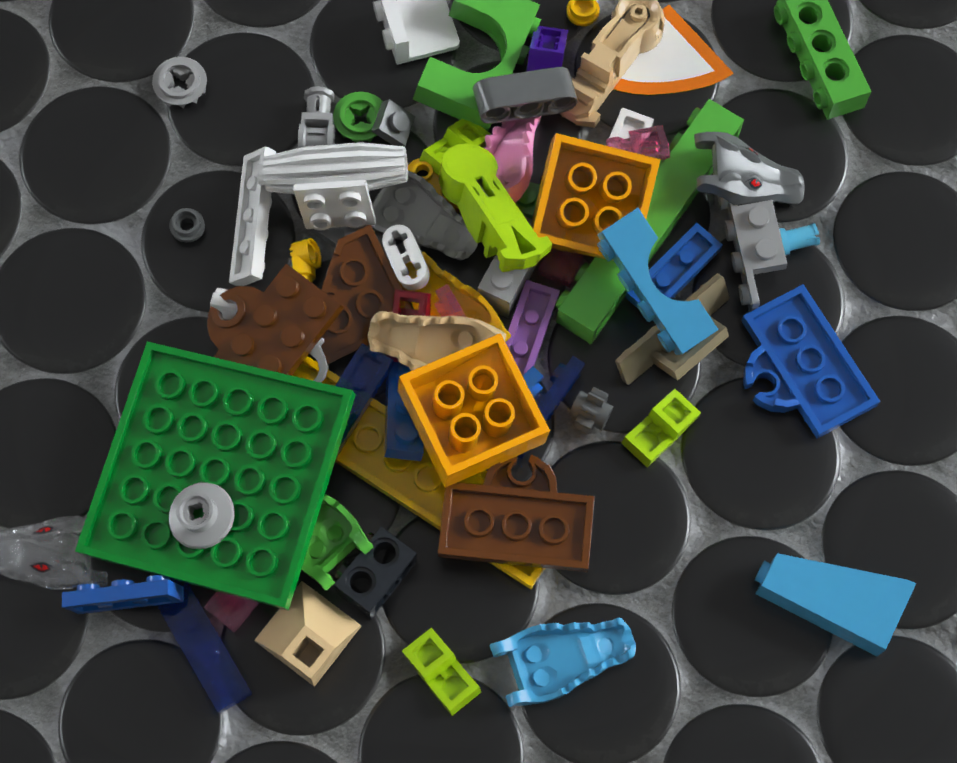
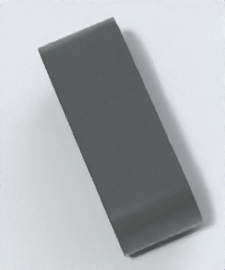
[473,67,578,124]

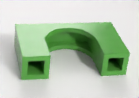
[413,0,541,131]

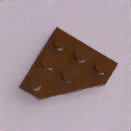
[321,224,412,364]

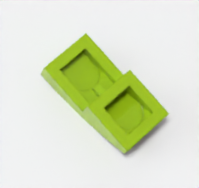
[419,118,490,176]
[621,389,701,468]
[402,628,481,716]

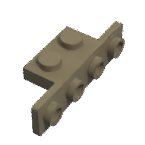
[615,273,729,385]

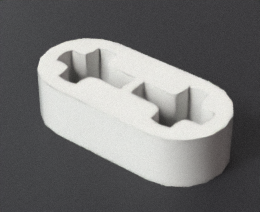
[382,225,430,291]

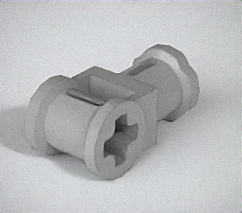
[298,86,335,148]

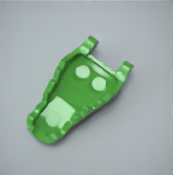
[301,494,373,590]

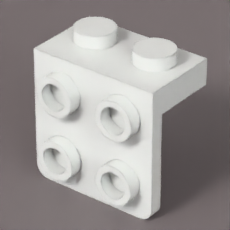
[373,0,460,65]

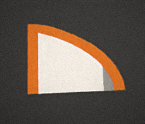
[578,5,734,95]

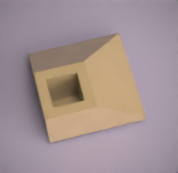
[255,581,361,687]

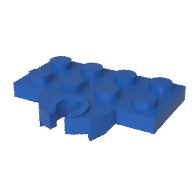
[741,284,880,439]

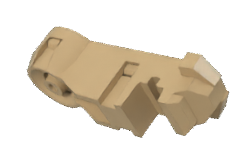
[560,0,665,128]

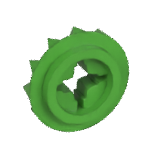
[333,92,383,143]

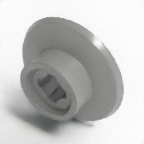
[168,482,235,549]

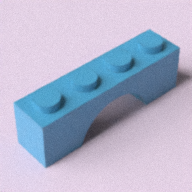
[597,208,719,355]

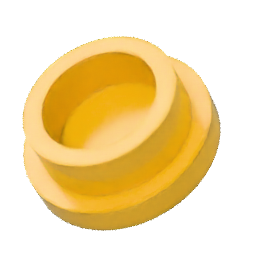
[566,0,600,26]

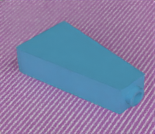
[755,553,916,657]

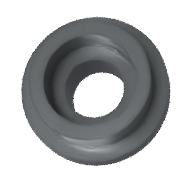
[169,208,205,243]

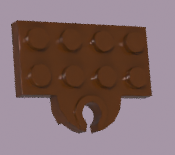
[207,264,344,376]
[438,455,595,573]

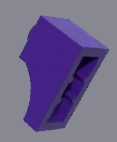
[526,26,568,72]

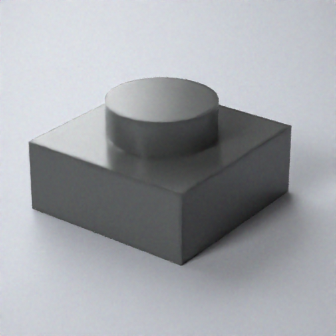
[371,99,416,146]

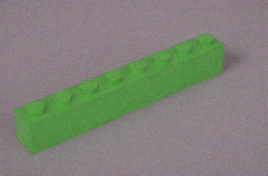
[555,99,744,344]

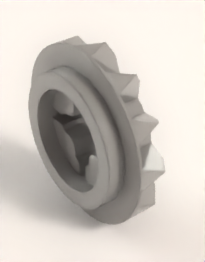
[152,57,208,108]

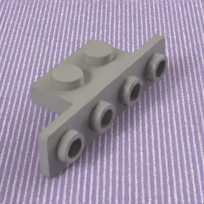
[717,196,787,312]

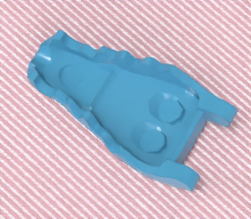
[490,618,636,707]

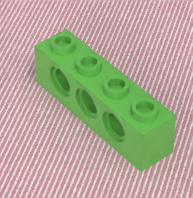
[774,0,872,120]

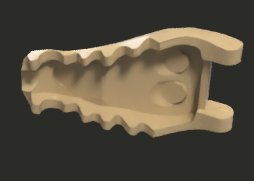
[368,311,506,371]

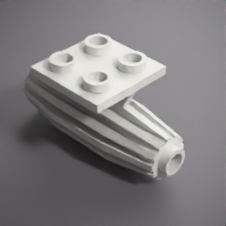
[257,142,408,230]

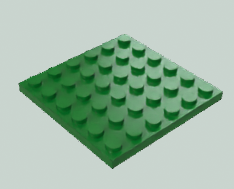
[75,341,356,610]

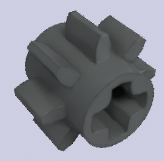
[569,387,614,434]

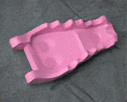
[484,116,542,203]

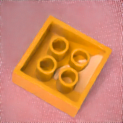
[531,133,661,261]
[397,333,550,488]

